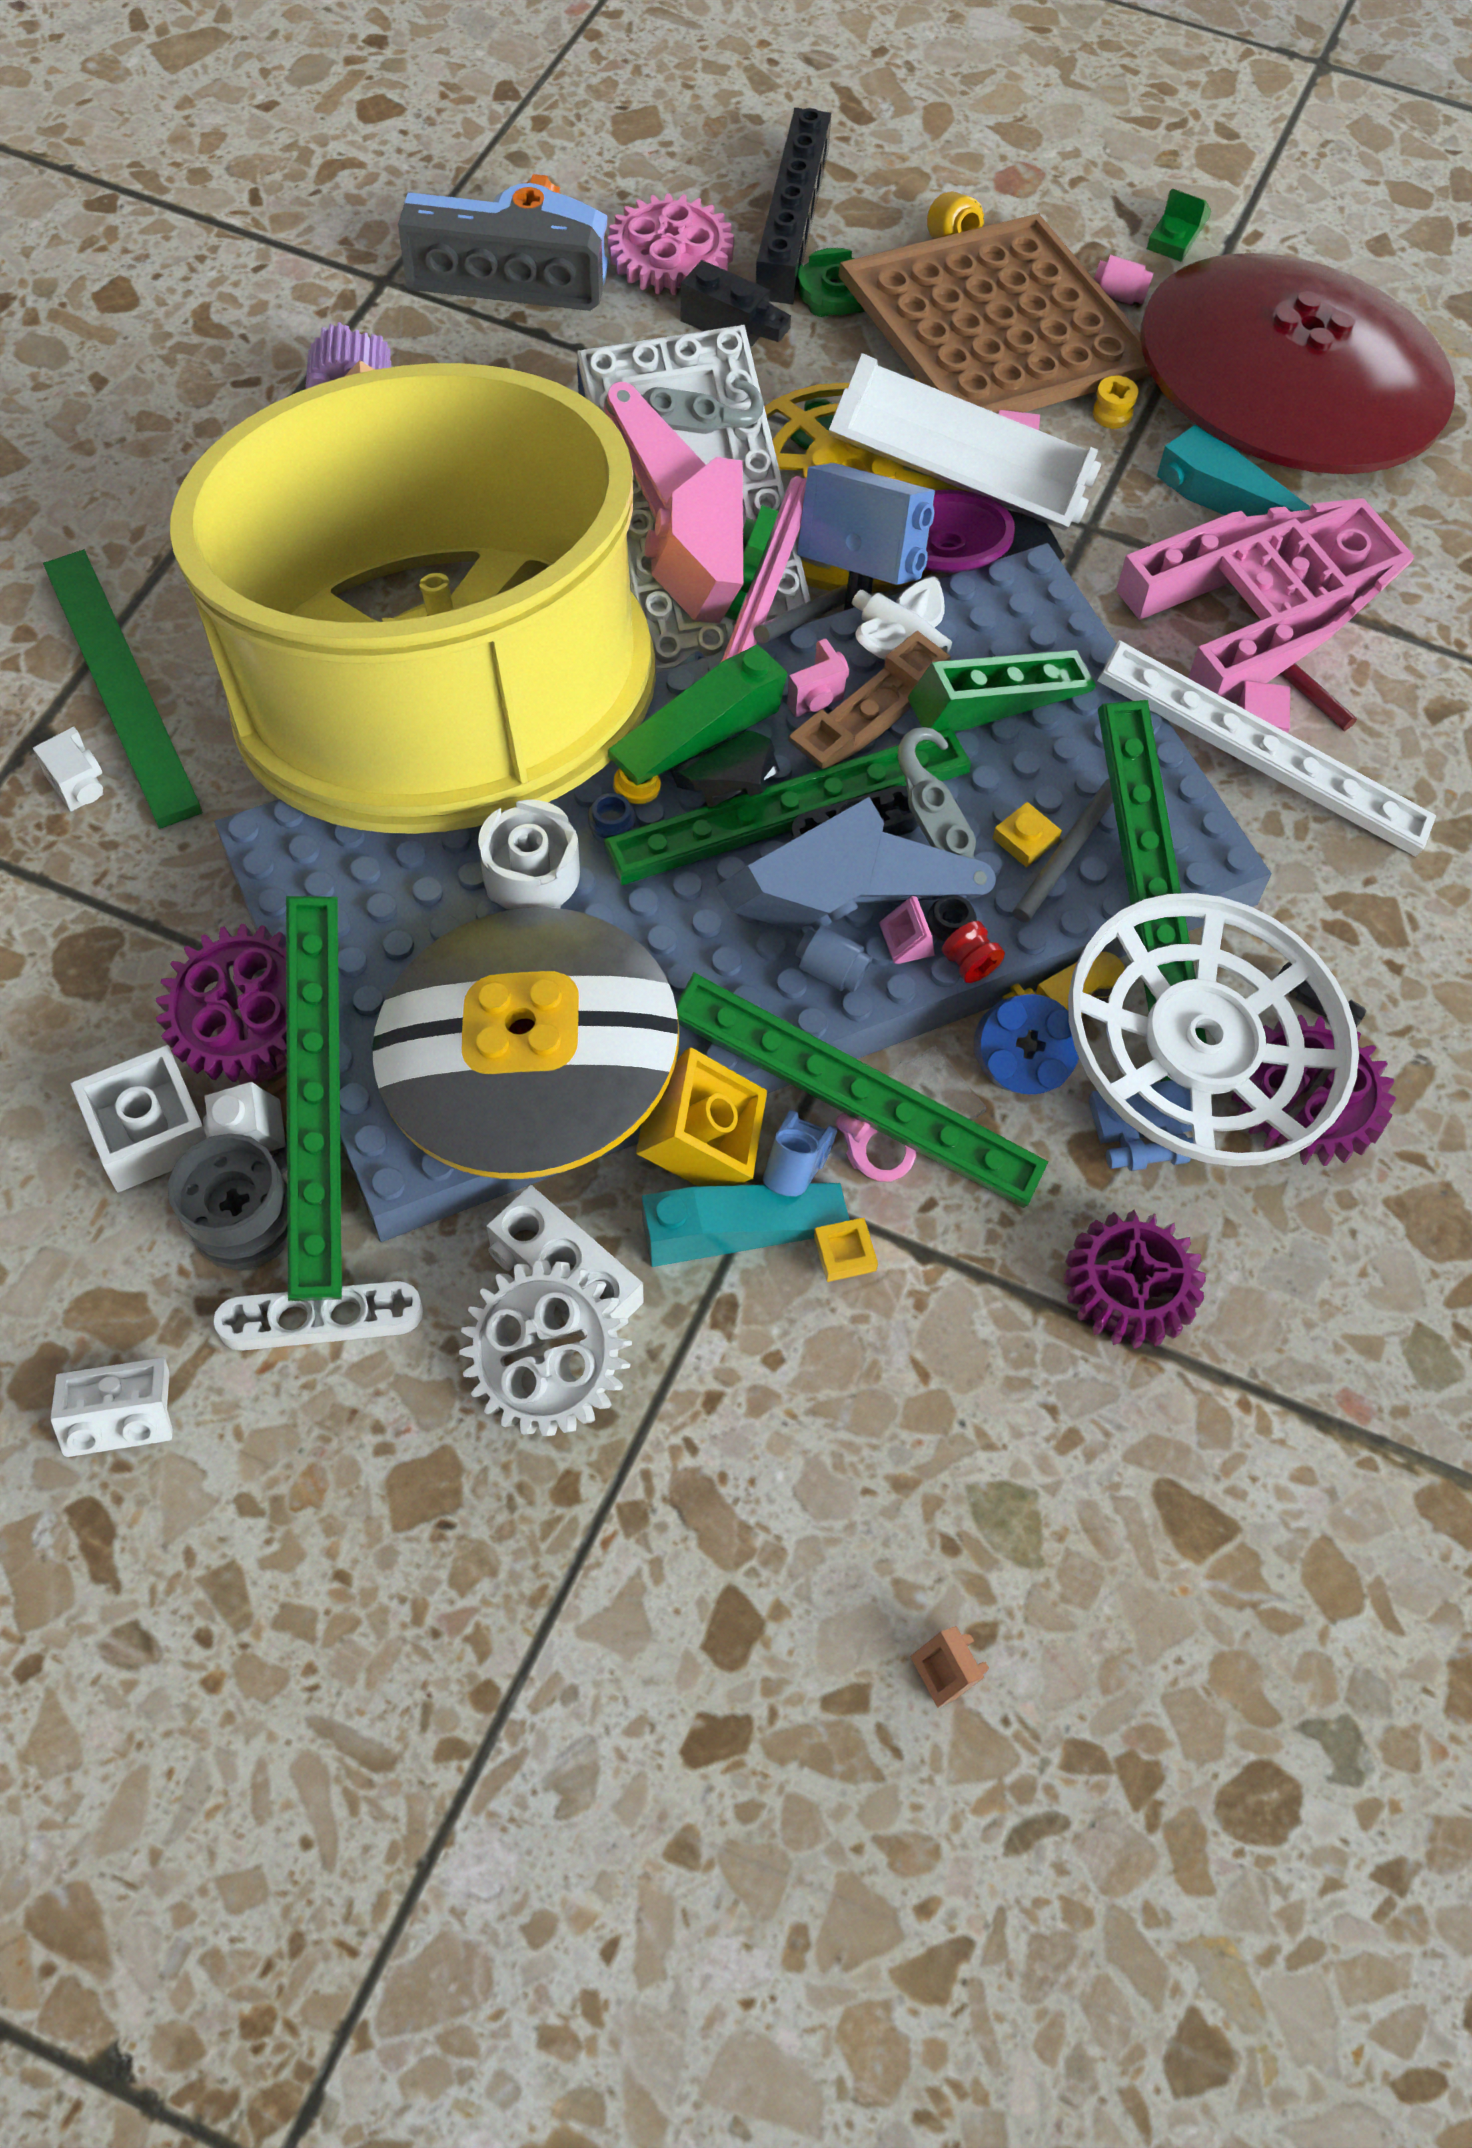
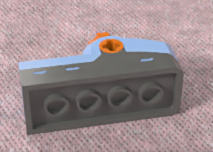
[398,174,609,311]

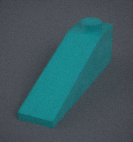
[1157,424,1310,516]
[642,1183,850,1267]

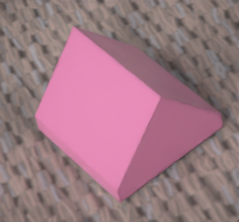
[879,896,935,964]

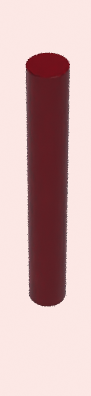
[1280,663,1357,731]

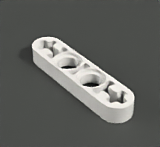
[214,1281,423,1351]

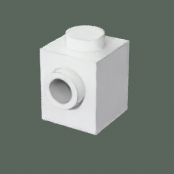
[203,1082,286,1151]

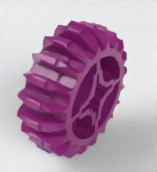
[1063,1209,1206,1349]

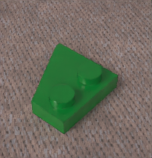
[724,505,779,621]

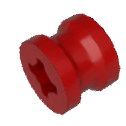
[942,921,1005,983]

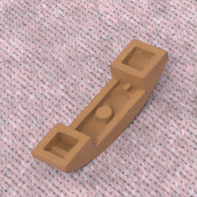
[789,630,951,769]

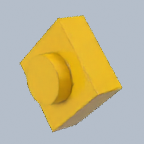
[992,802,1062,868]
[814,1217,878,1282]

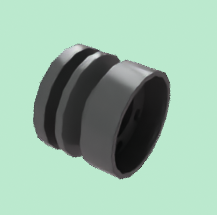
[168,1133,288,1271]

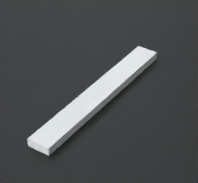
[1097,640,1436,857]

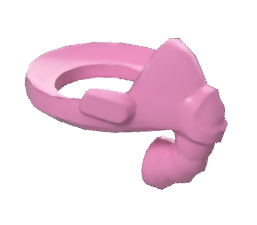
[836,1113,917,1182]

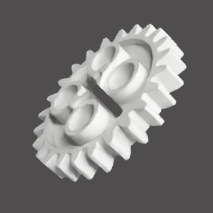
[459,1260,632,1436]

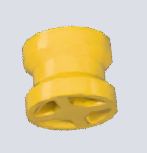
[1092,375,1139,429]

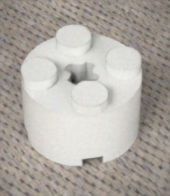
[478,800,580,910]

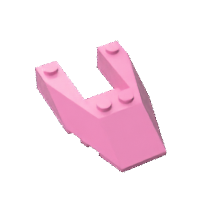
[1116,498,1414,703]

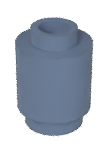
[795,925,873,992]

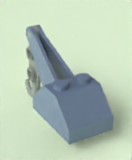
[717,727,996,931]

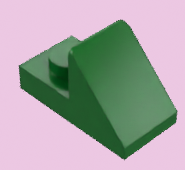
[1147,188,1212,262]

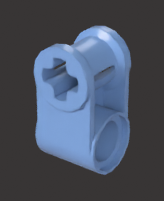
[763,1110,837,1196]

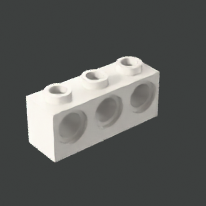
[486,1185,644,1338]

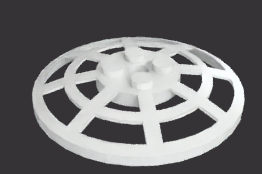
[1068,893,1359,1166]

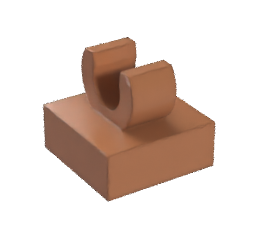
[910,1626,989,1708]

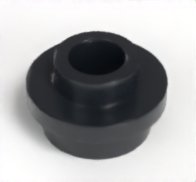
[927,895,977,941]

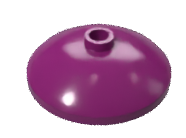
[925,489,1015,573]

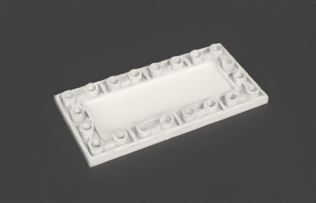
[577,325,815,671]

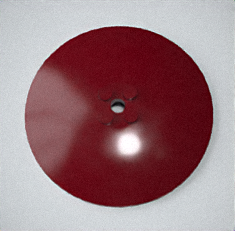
[1140,253,1455,474]

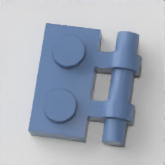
[1088,1080,1194,1171]

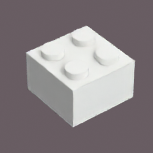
[70,1045,207,1193]

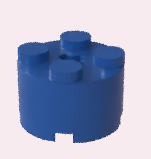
[974,994,1079,1095]

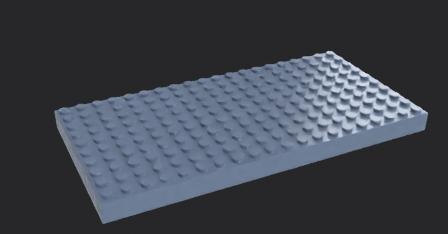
[214,543,1272,1242]

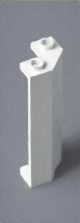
[829,353,1101,531]

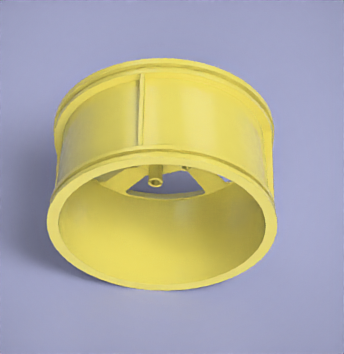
[170,363,656,834]

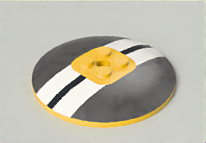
[373,908,679,1179]

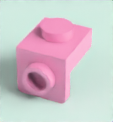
[787,638,849,718]

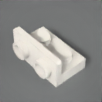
[50,1357,173,1457]

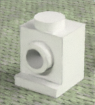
[33,727,103,812]

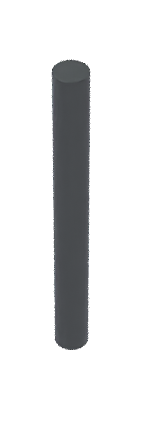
[754,584,847,643]
[1013,779,1113,923]

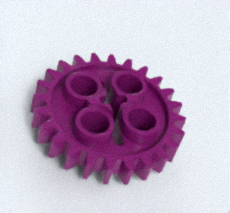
[156,924,287,1082]
[1231,1015,1396,1166]

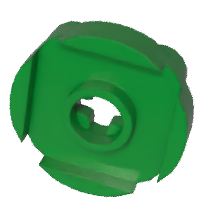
[797,248,865,317]

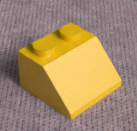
[636,1047,767,1187]

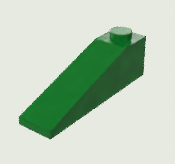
[608,644,788,786]
[907,650,1096,732]

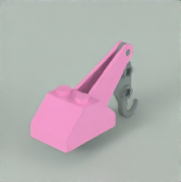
[604,379,764,624]

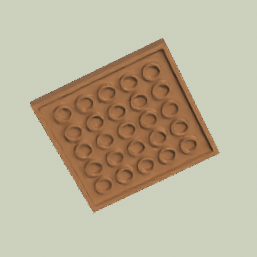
[838,213,1152,414]

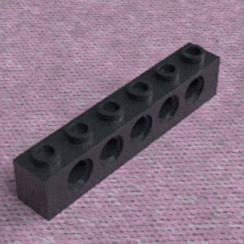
[756,107,832,305]

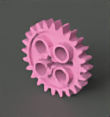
[608,193,734,295]

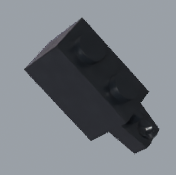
[681,260,791,348]

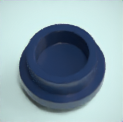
[588,793,636,838]

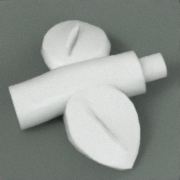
[852,576,952,659]

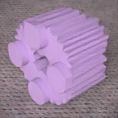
[306,322,391,389]

